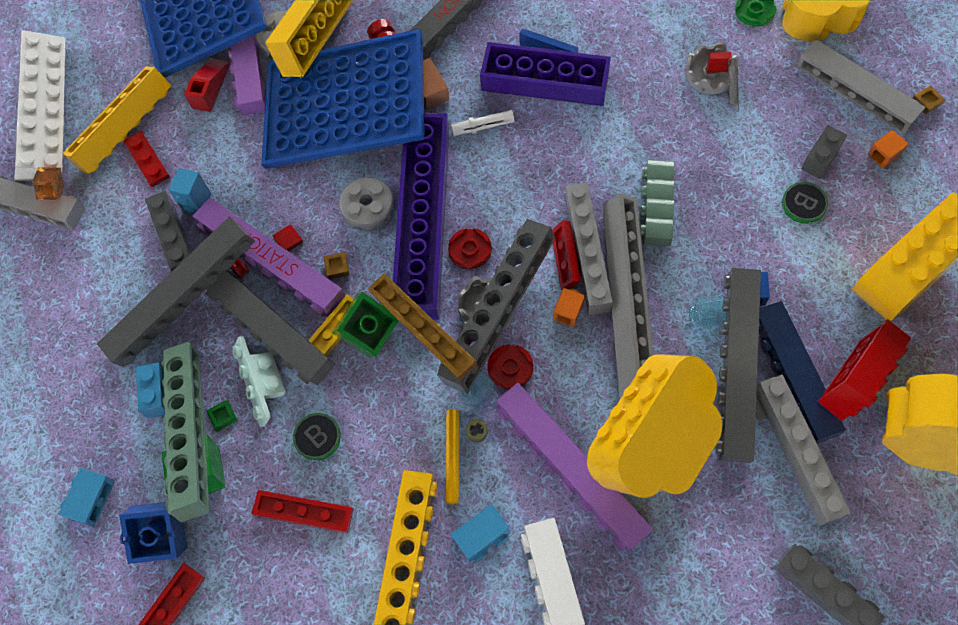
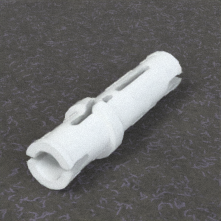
[450,109,514,137]

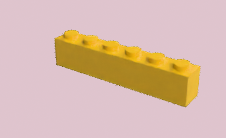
[62,66,172,174]

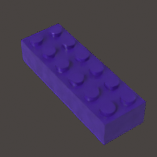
[480,42,611,106]

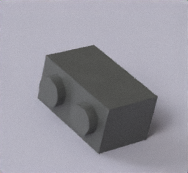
[801,125,847,179]

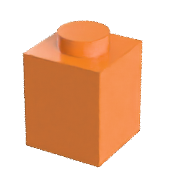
[867,130,909,169]
[553,288,585,327]

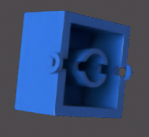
[119,502,188,564]

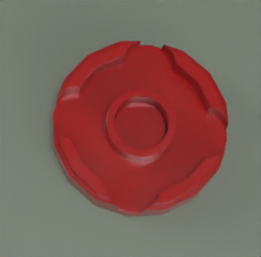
[448,228,492,270]
[487,344,534,390]

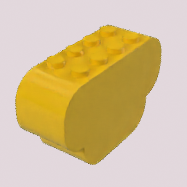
[782,0,871,42]
[852,192,958,322]
[587,354,722,498]
[882,374,958,475]

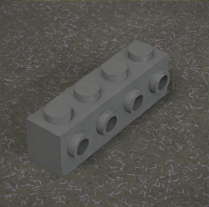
[773,544,885,625]

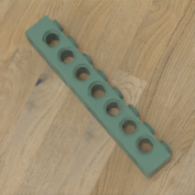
[161,341,210,522]

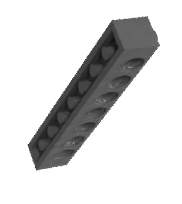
[437,219,555,395]

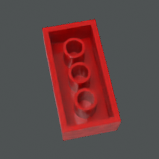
[818,319,911,421]

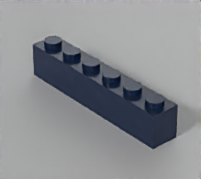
[759,301,846,444]

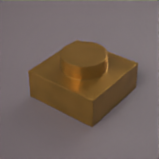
[912,85,945,115]
[323,252,350,279]

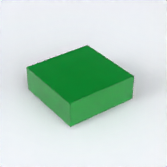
[206,400,238,432]

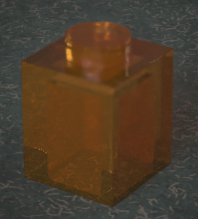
[33,167,64,200]

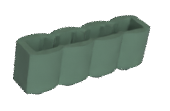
[640,160,674,246]

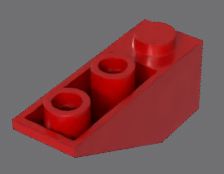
[184,58,230,112]

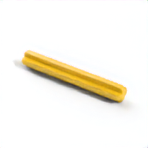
[445,409,460,505]

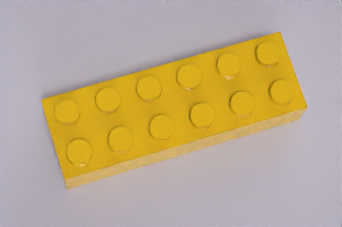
[265,0,353,77]

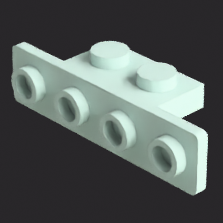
[232,336,286,427]

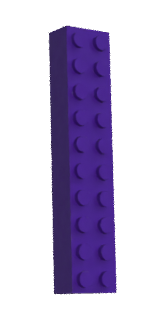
[393,113,449,320]

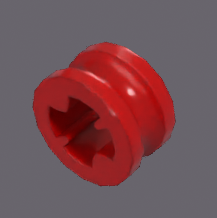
[230,258,250,279]

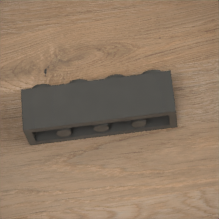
[145,191,192,271]

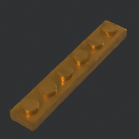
[368,273,478,381]

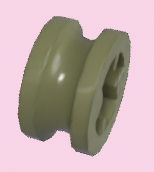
[466,419,488,443]

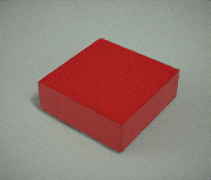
[706,52,732,73]
[272,224,303,252]

